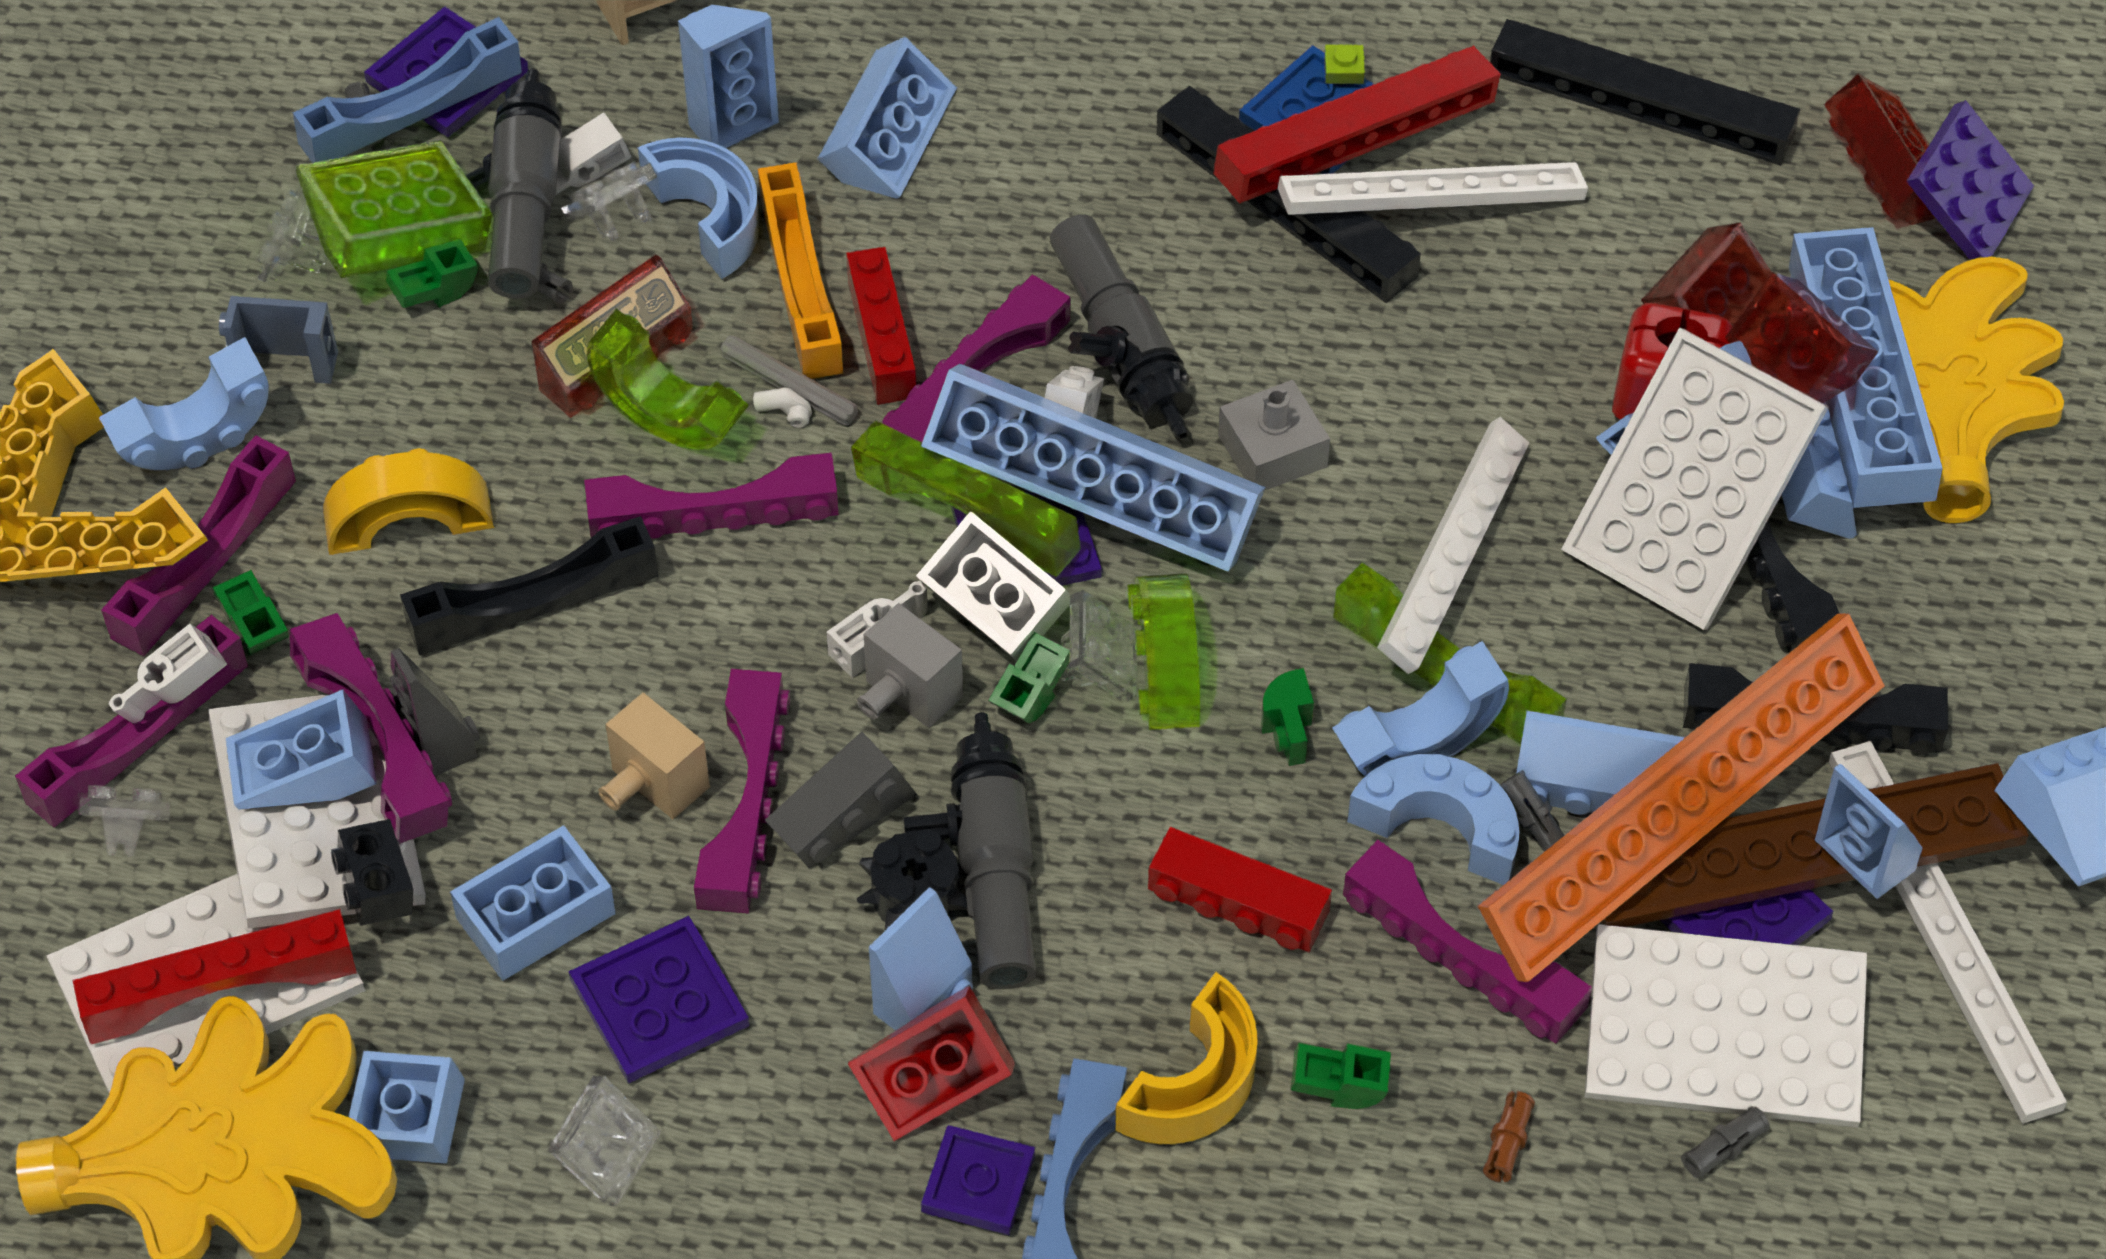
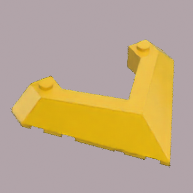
[0,349,208,582]

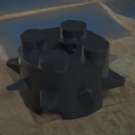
[856,829,968,930]

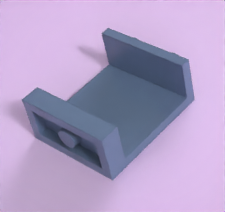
[219,296,338,384]

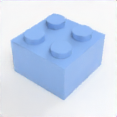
[349,1051,465,1164]

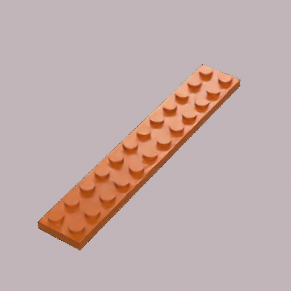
[1478,614,1885,982]

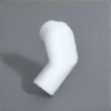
[753,387,812,428]

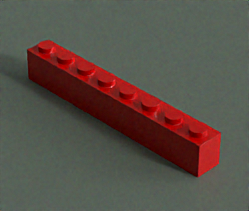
[1213,45,1501,204]

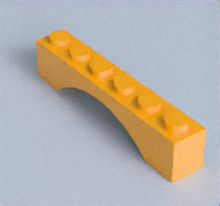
[758,162,843,379]

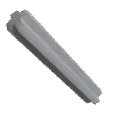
[720,335,858,425]

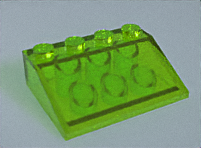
[296,140,493,278]

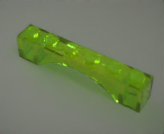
[851,420,1081,577]
[1333,562,1567,744]

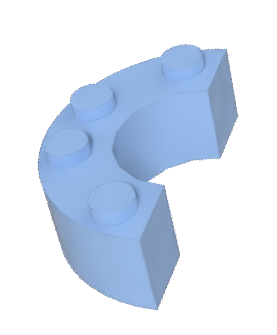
[638,138,760,279]
[99,337,269,470]
[1332,641,1509,776]
[1347,754,1519,885]

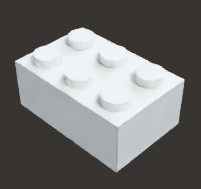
[916,511,1074,661]

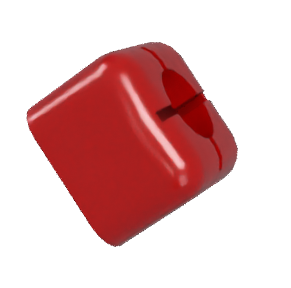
[1612,303,1735,420]

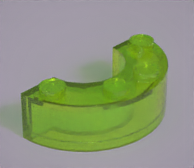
[586,308,749,450]
[1127,573,1200,730]

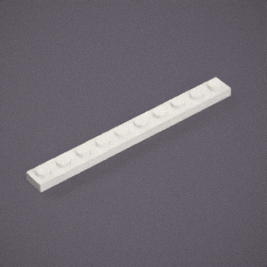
[1829,741,2067,1124]

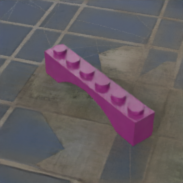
[880,274,1071,472]
[101,435,296,656]
[584,452,839,539]
[290,613,452,844]
[15,614,248,828]
[694,668,790,914]
[1343,839,1592,1044]

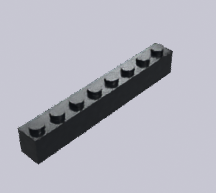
[1490,19,1800,166]
[1156,85,1421,303]

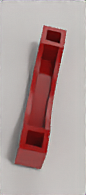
[72,909,357,1045]

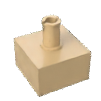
[598,692,710,819]

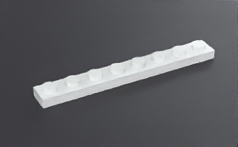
[1278,162,1588,215]
[1377,417,1529,674]

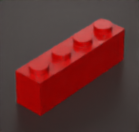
[846,247,916,405]
[1148,827,1332,953]

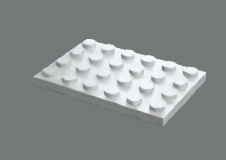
[1561,328,1829,630]
[209,694,425,929]
[47,874,365,1093]
[1585,924,1867,1127]

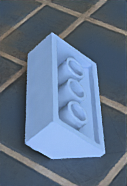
[678,4,779,148]
[817,37,957,199]
[1771,361,1857,539]
[1516,711,1685,815]

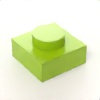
[1324,44,1365,84]

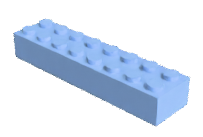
[1789,227,1942,508]
[921,364,1266,572]

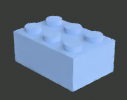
[450,825,616,981]

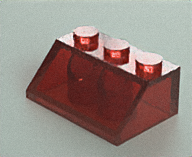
[1641,222,1780,334]
[1725,272,1879,403]

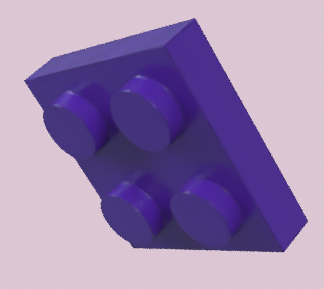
[921,1125,1036,1235]

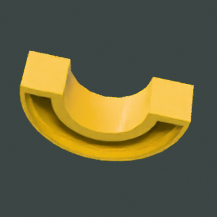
[323,448,494,555]
[1115,972,1258,1144]

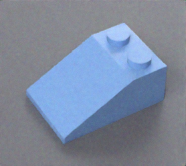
[226,690,377,810]
[1815,763,1922,899]
[869,887,973,1031]

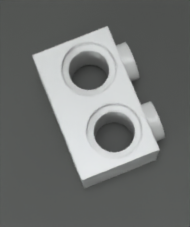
[1045,366,1104,418]

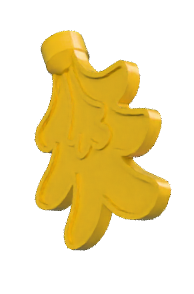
[1794,256,2064,523]
[16,996,397,1259]

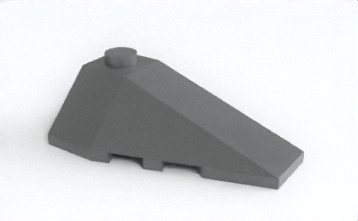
[390,648,480,776]

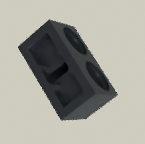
[331,819,414,926]

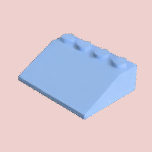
[1995,727,2106,887]

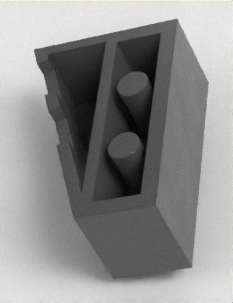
[765,732,918,868]

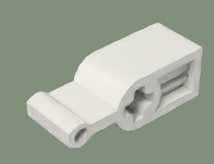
[556,113,632,195]
[827,581,928,678]
[108,624,227,723]

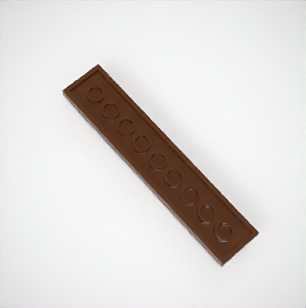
[1601,763,2029,927]

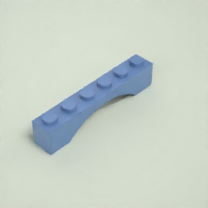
[293,17,522,169]
[1022,1058,1127,1259]

